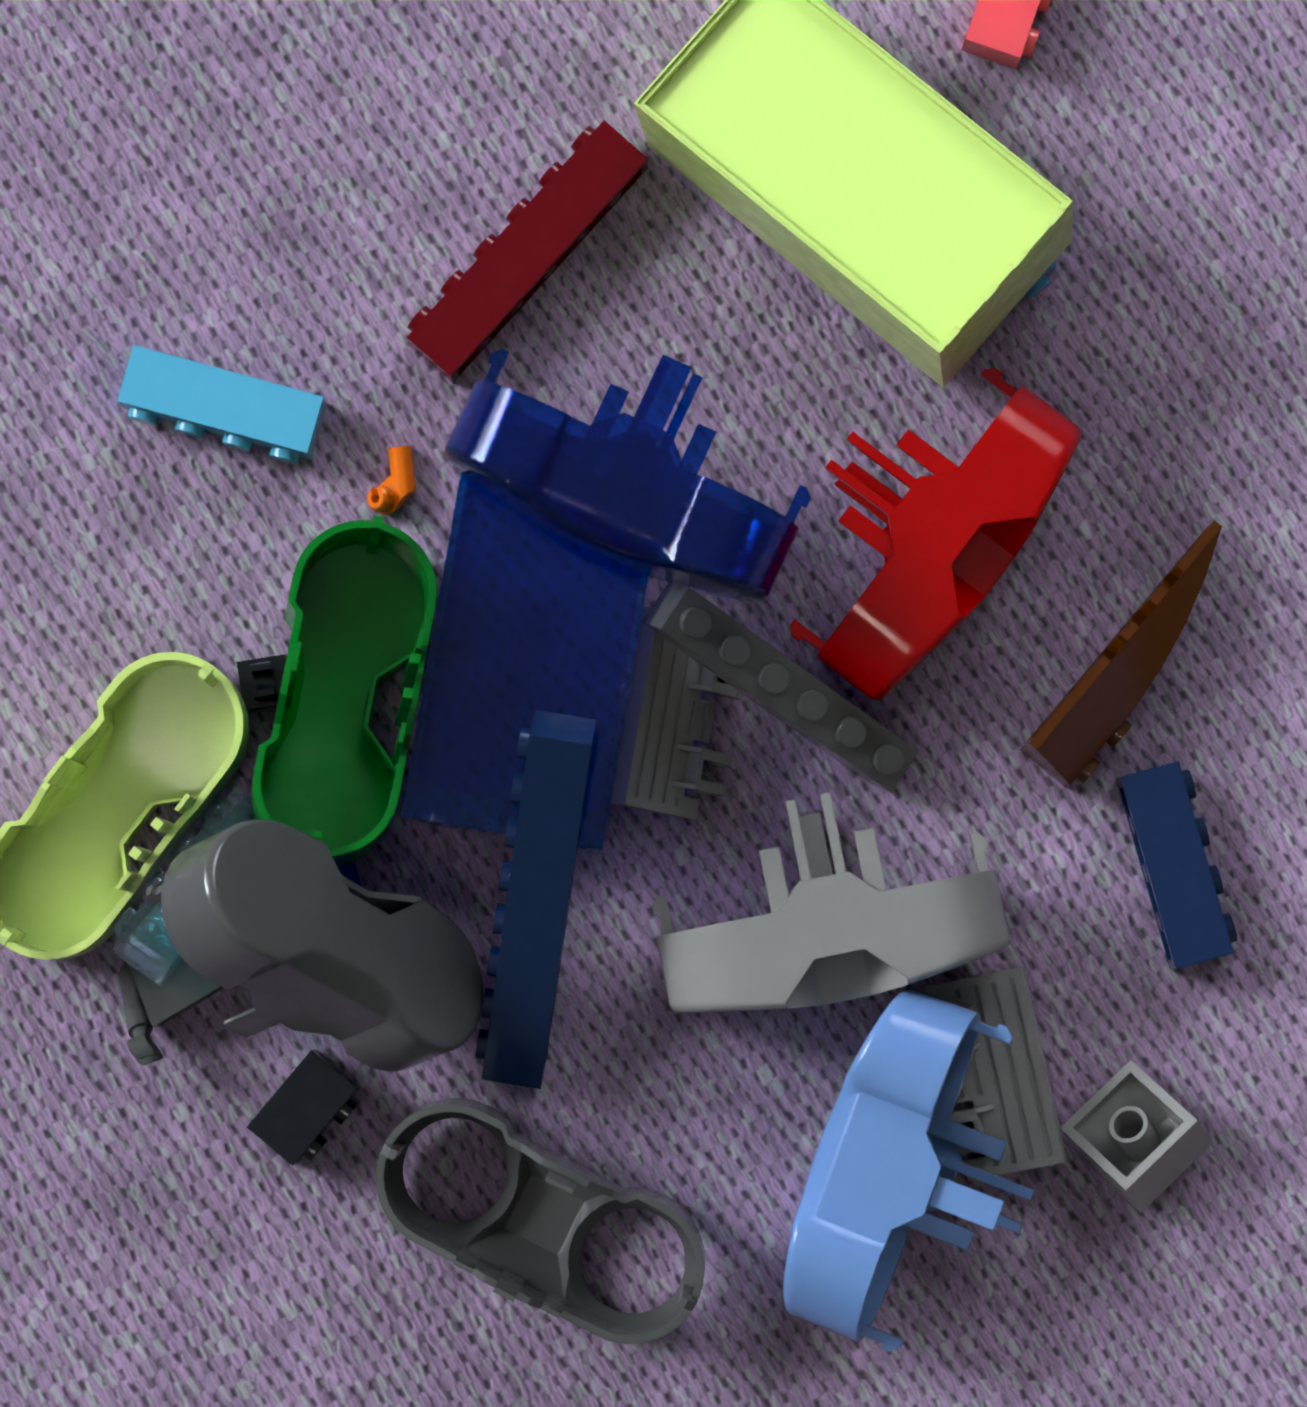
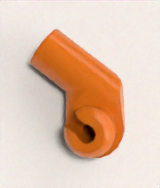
[367,446,416,515]

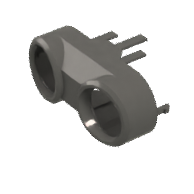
[376,1098,705,1344]

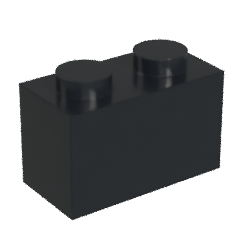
[247,1049,361,1166]

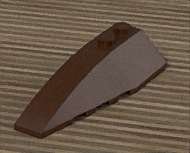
[1020,520,1222,787]

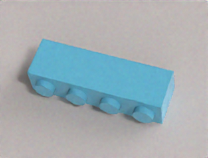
[117,345,327,464]

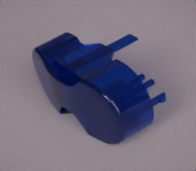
[445,349,811,602]

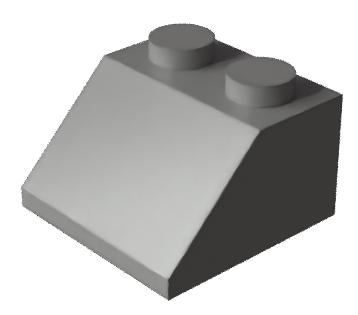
[1060,1060,1212,1213]

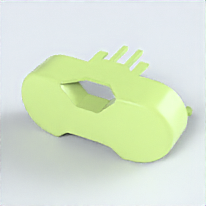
[0,652,250,960]

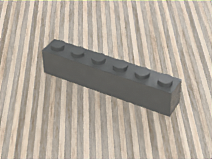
[642,581,919,793]

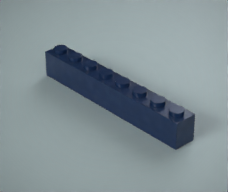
[475,710,597,1089]

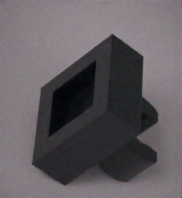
[237,654,287,711]

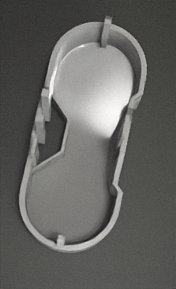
[652,792,1010,1013]

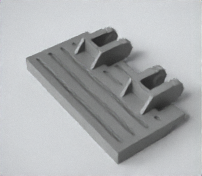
[612,607,743,820]
[925,966,1068,1182]

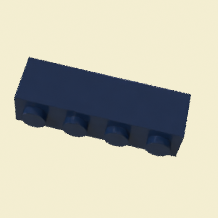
[1116,761,1237,969]

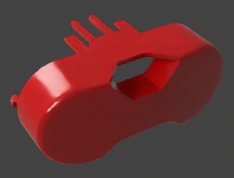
[790,368,1082,701]

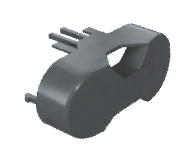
[145,819,483,1071]

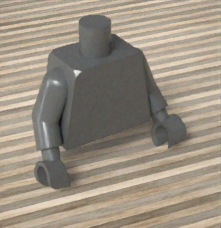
[119,903,223,1065]

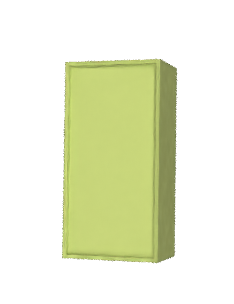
[634,0,1073,388]

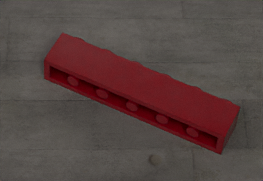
[407,120,648,383]

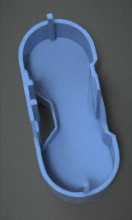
[783,988,1035,1352]

